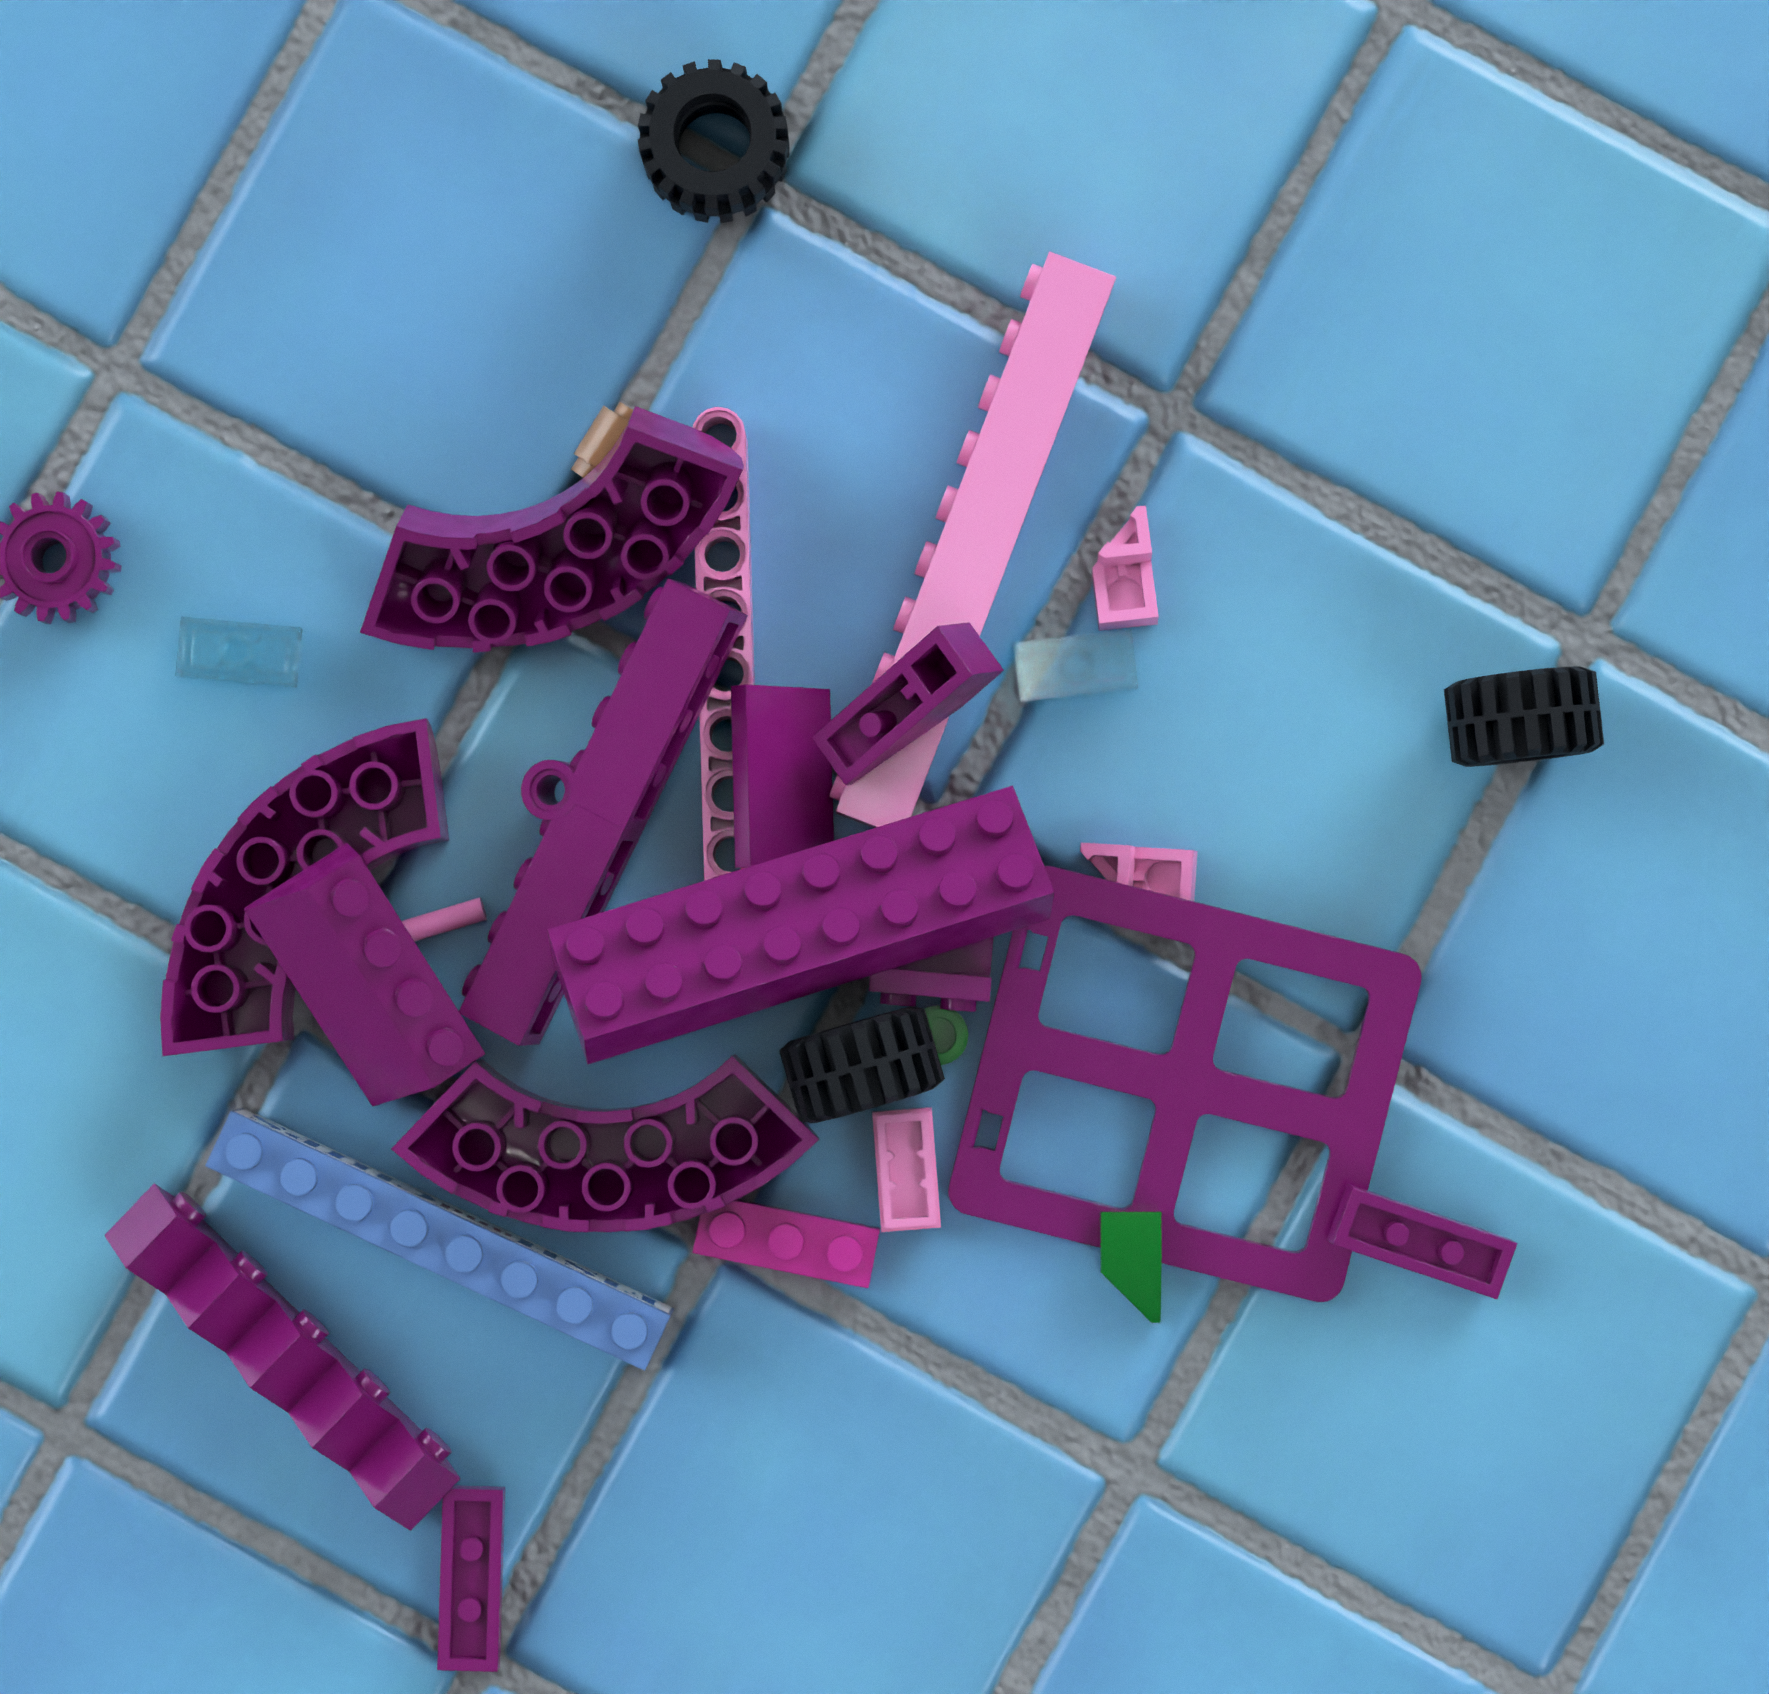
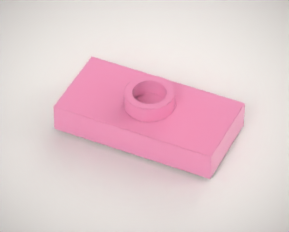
[872,1107,941,1232]

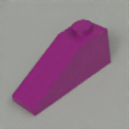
[812,622,1004,786]

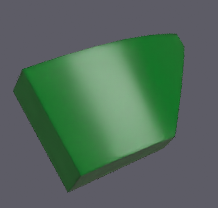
[1100,1212,1162,1323]

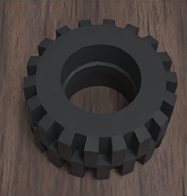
[638,59,790,223]
[1444,666,1604,767]
[779,1006,945,1123]

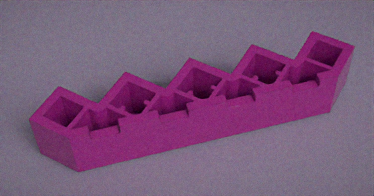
[104,1183,461,1531]

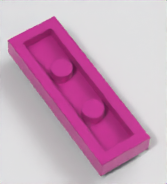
[692,1199,880,1288]

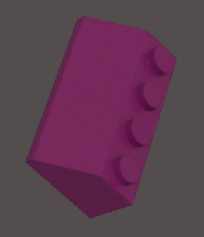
[244,843,485,1106]

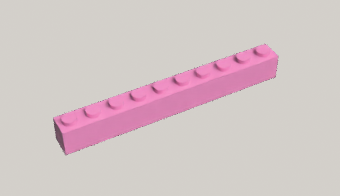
[829,251,1116,828]

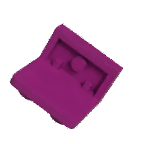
[869,937,994,1012]

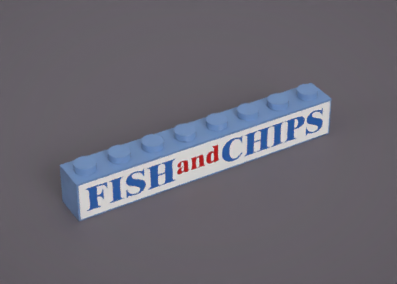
[205,1108,674,1371]

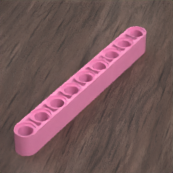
[693,407,755,881]

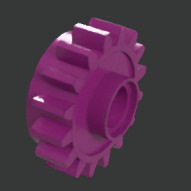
[0,492,122,624]

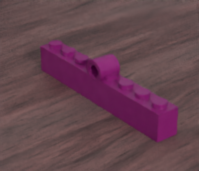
[459,578,748,1046]

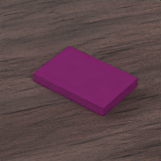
[731,684,834,868]

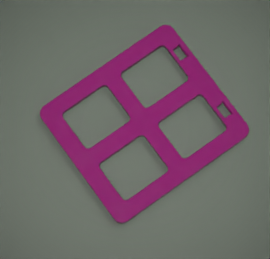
[948,866,1422,1302]

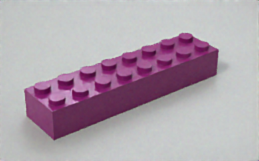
[547,785,1055,1065]

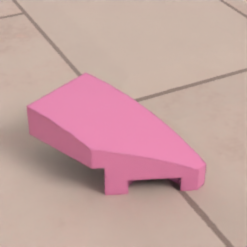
[1092,505,1159,631]
[1080,843,1198,901]

